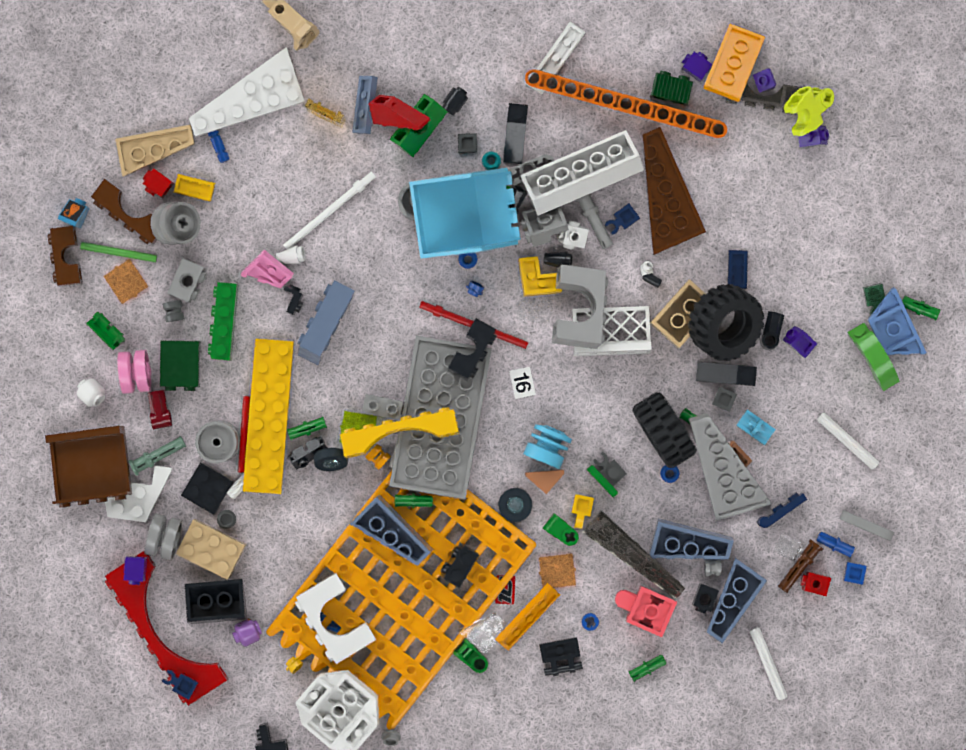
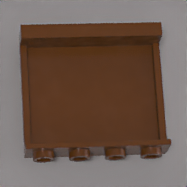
[45,425,132,508]

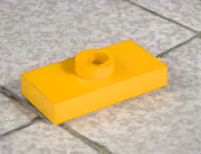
[173,174,216,202]

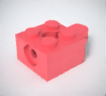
[615,585,677,637]

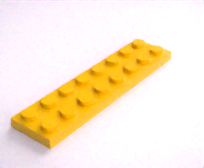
[243,338,294,495]

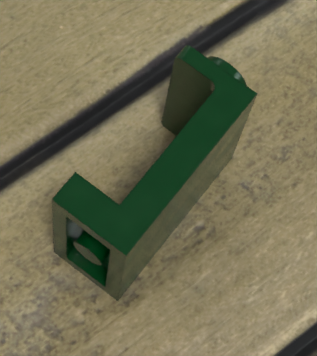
[160,340,201,391]

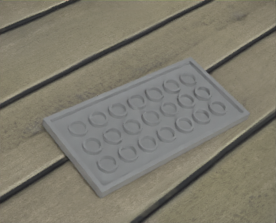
[389,335,492,500]

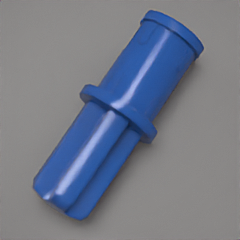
[816,532,855,558]

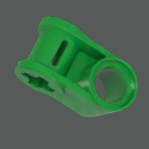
[543,513,579,546]
[453,638,489,673]

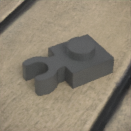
[593,452,627,486]

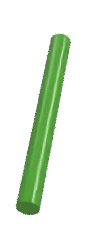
[80,242,157,263]

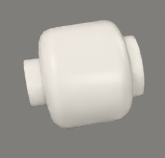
[77,378,105,407]

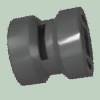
[162,300,185,322]

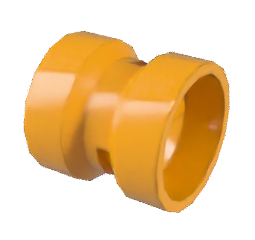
[365,443,392,470]

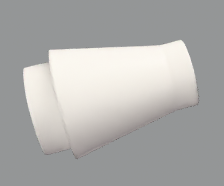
[276,245,306,264]

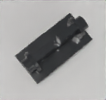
[288,436,328,470]

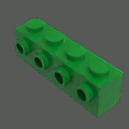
[208,282,239,361]

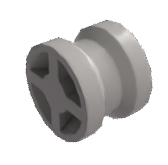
[704,559,721,577]

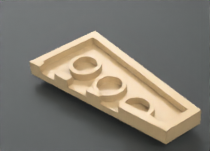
[115,125,195,177]

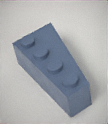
[297,280,355,365]
[350,495,434,566]
[649,518,734,559]
[707,558,767,644]

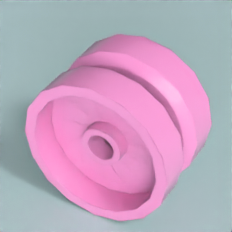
[118,350,151,394]

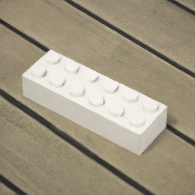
[520,130,644,216]

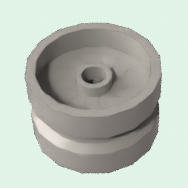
[151,202,201,245]
[195,420,240,464]
[145,513,182,561]

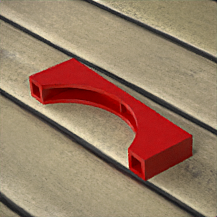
[105,550,229,706]

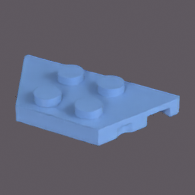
[867,287,927,355]

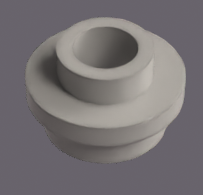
[381,729,401,746]

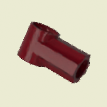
[147,390,172,430]

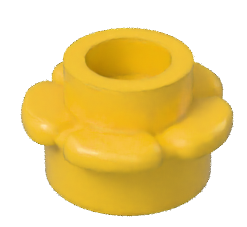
[286,656,304,674]

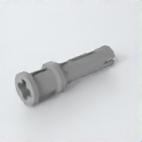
[576,193,613,249]

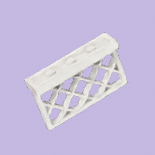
[572,306,651,356]

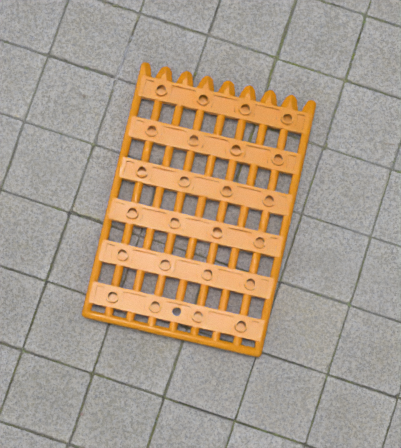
[266,470,537,730]

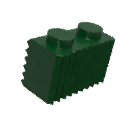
[650,71,693,106]

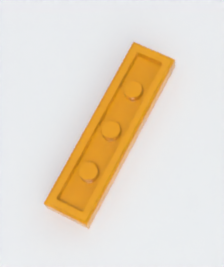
[495,583,560,651]

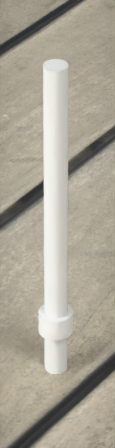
[283,171,376,249]

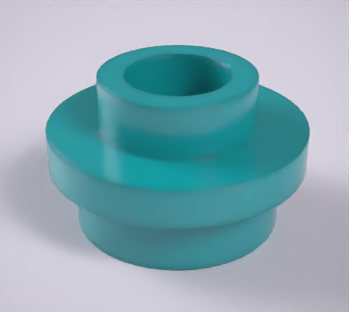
[482,151,501,170]

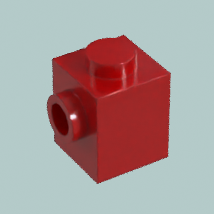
[142,168,174,198]
[800,571,831,597]

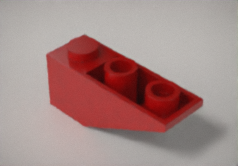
[368,95,430,130]

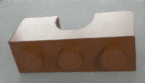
[48,226,83,287]

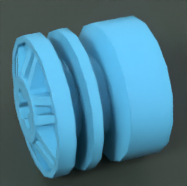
[523,424,572,469]

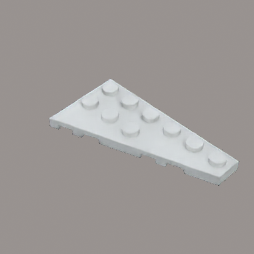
[189,47,304,137]

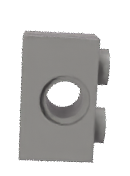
[167,258,207,303]
[362,394,404,421]

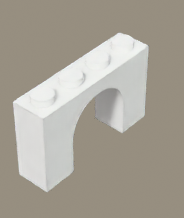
[295,573,376,664]

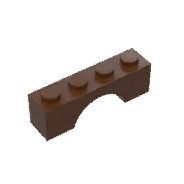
[91,179,157,245]

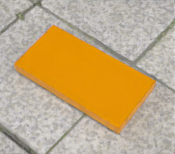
[703,24,765,102]

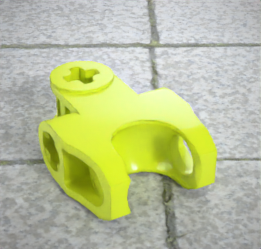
[784,86,834,136]

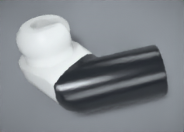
[640,261,662,288]

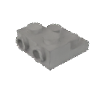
[521,206,569,247]

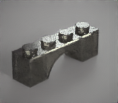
[721,83,802,114]

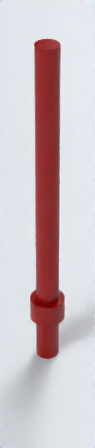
[419,301,528,349]

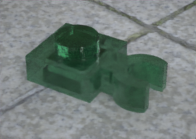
[863,283,885,315]

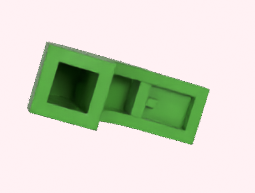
[847,323,900,391]

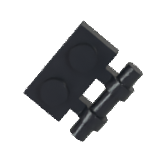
[539,637,583,677]

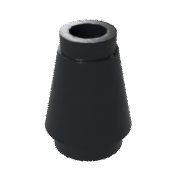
[544,251,572,268]

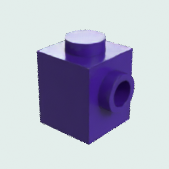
[681,51,713,82]
[124,556,147,585]

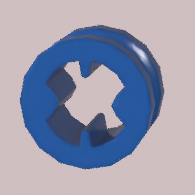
[581,613,599,631]

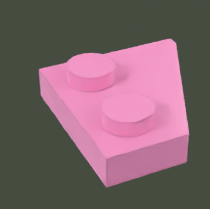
[241,250,294,288]

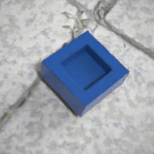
[843,562,867,585]

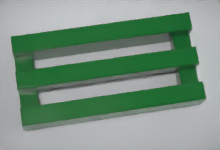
[586,465,618,498]

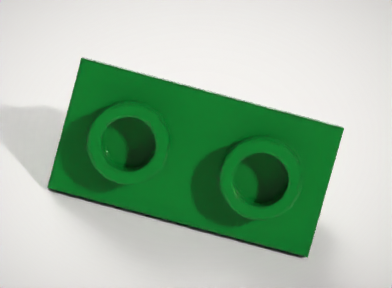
[86,312,125,350]

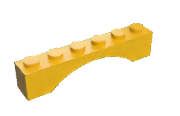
[340,407,459,459]

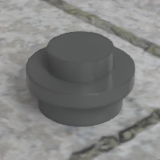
[217,510,236,529]

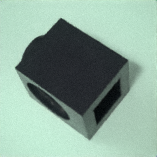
[692,583,719,614]

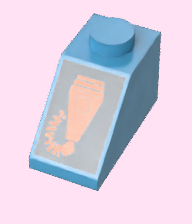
[57,198,90,229]

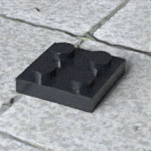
[181,462,234,515]

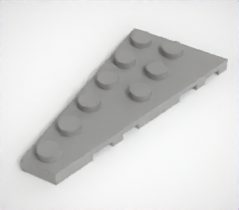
[689,413,772,520]

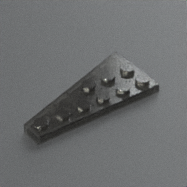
[582,510,685,599]

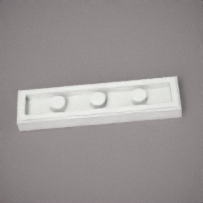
[526,22,586,95]

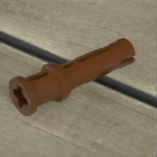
[778,539,824,593]

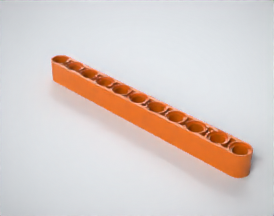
[525,69,727,138]

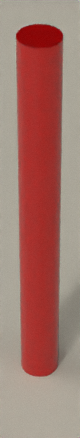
[238,396,250,473]

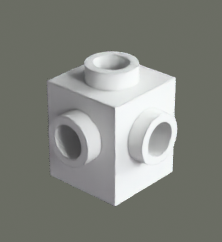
[557,221,589,249]

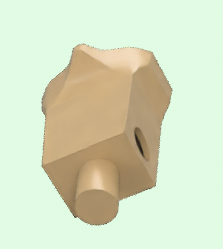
[262,0,320,51]

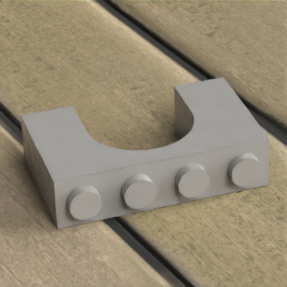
[552,264,608,349]

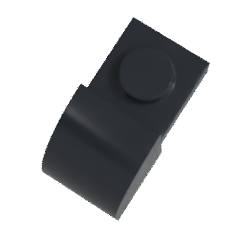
[255,722,288,750]

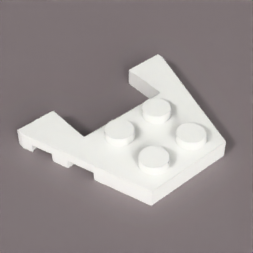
[105,465,172,522]

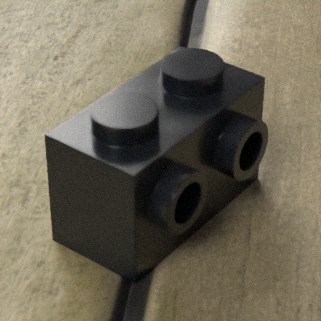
[441,542,479,588]

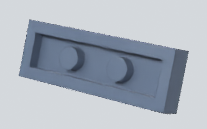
[352,76,378,134]

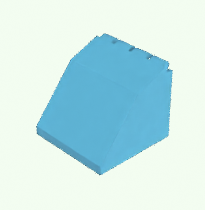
[409,168,521,259]

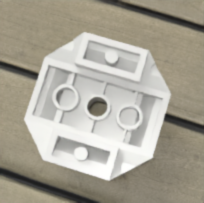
[295,670,379,750]

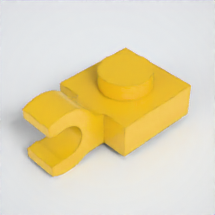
[571,494,594,529]

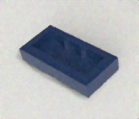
[727,250,748,289]

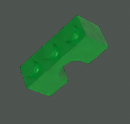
[389,94,448,157]

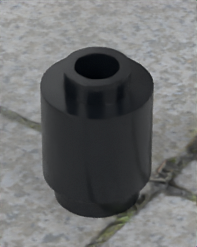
[442,86,468,116]

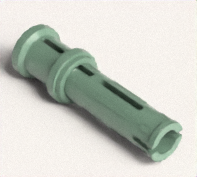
[129,436,186,476]

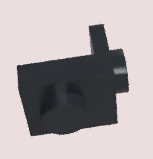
[283,284,303,315]

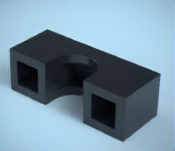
[448,318,497,382]

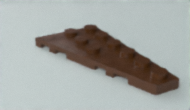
[642,127,706,255]

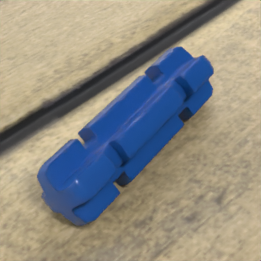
[208,130,229,163]

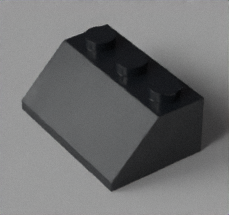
[185,579,247,624]

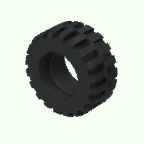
[689,284,764,361]
[632,392,697,468]

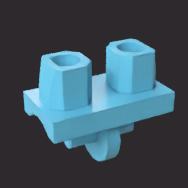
[736,410,776,445]

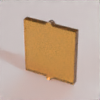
[103,259,148,304]
[539,554,576,588]

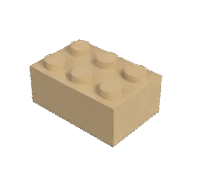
[650,279,705,348]
[176,519,247,580]

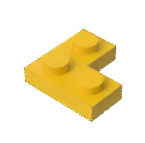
[518,256,562,297]

